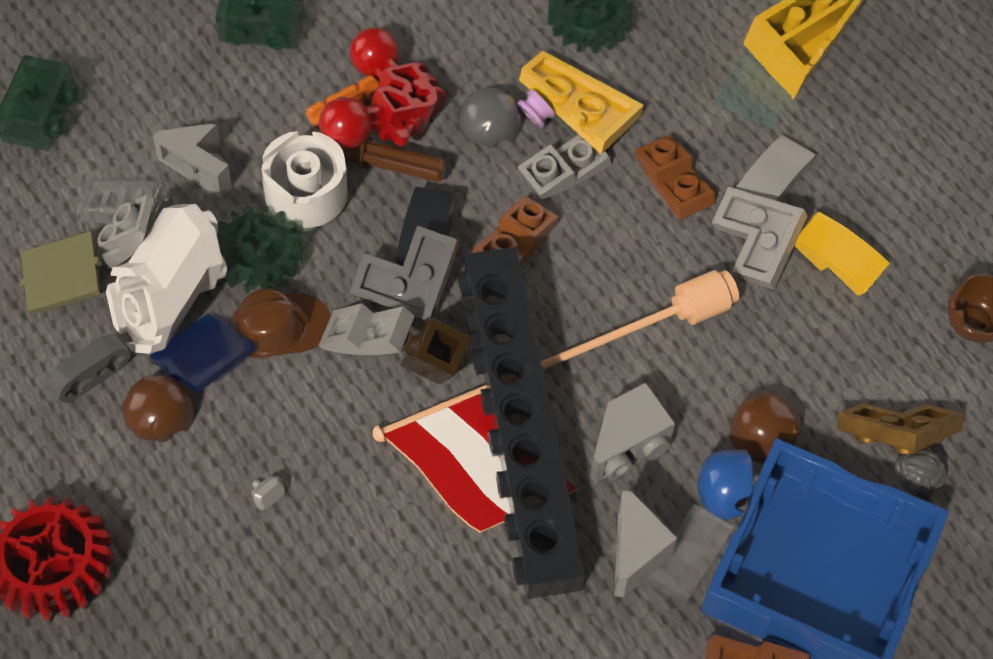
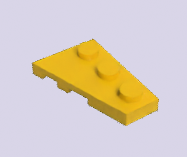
[519,50,644,154]

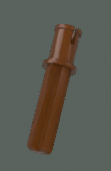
[342,136,446,182]

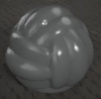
[894,447,946,495]

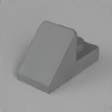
[153,124,232,199]

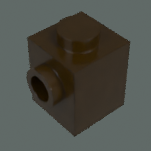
[400,317,471,384]

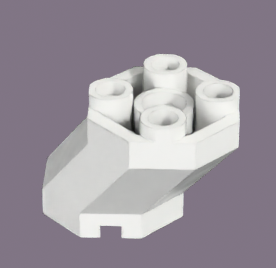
[106,204,227,354]

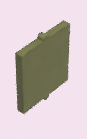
[20,231,102,314]

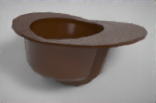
[228,289,331,358]

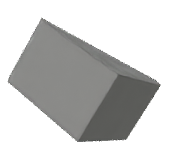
[614,491,677,597]

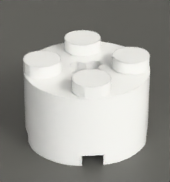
[261,131,348,232]

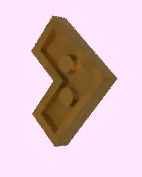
[837,403,964,454]

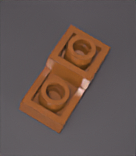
[635,134,715,220]
[473,195,559,265]

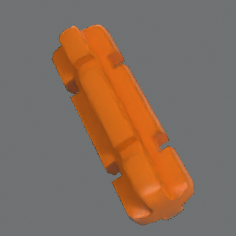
[306,76,379,128]

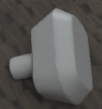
[251,476,285,510]

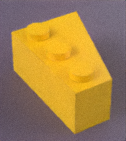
[743,0,863,100]

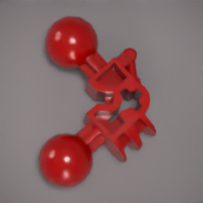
[319,27,447,149]

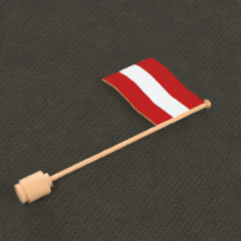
[373,270,739,533]

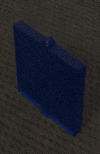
[150,313,256,393]

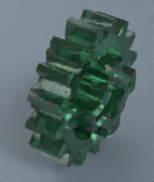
[547,0,633,53]
[217,206,303,293]

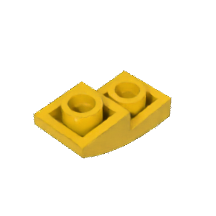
[794,212,890,296]

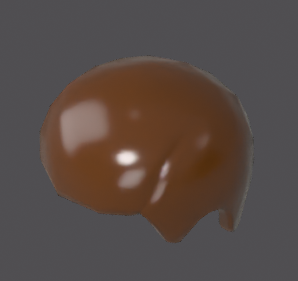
[947,273,993,343]
[122,375,197,442]
[730,391,801,462]

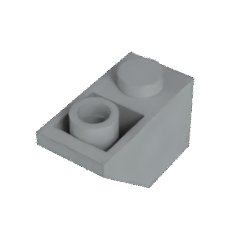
[590,383,675,483]

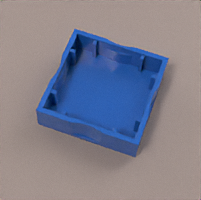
[701,438,949,659]

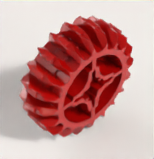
[0,495,114,622]

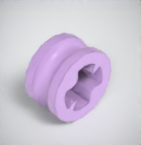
[517,89,556,129]

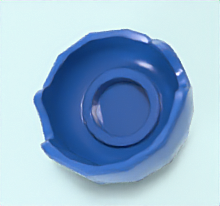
[697,450,753,520]

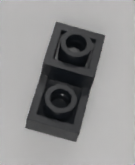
[395,187,457,266]

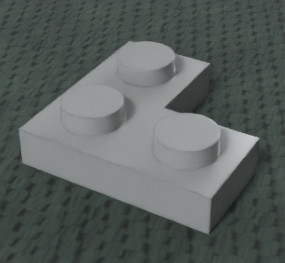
[712,187,807,290]

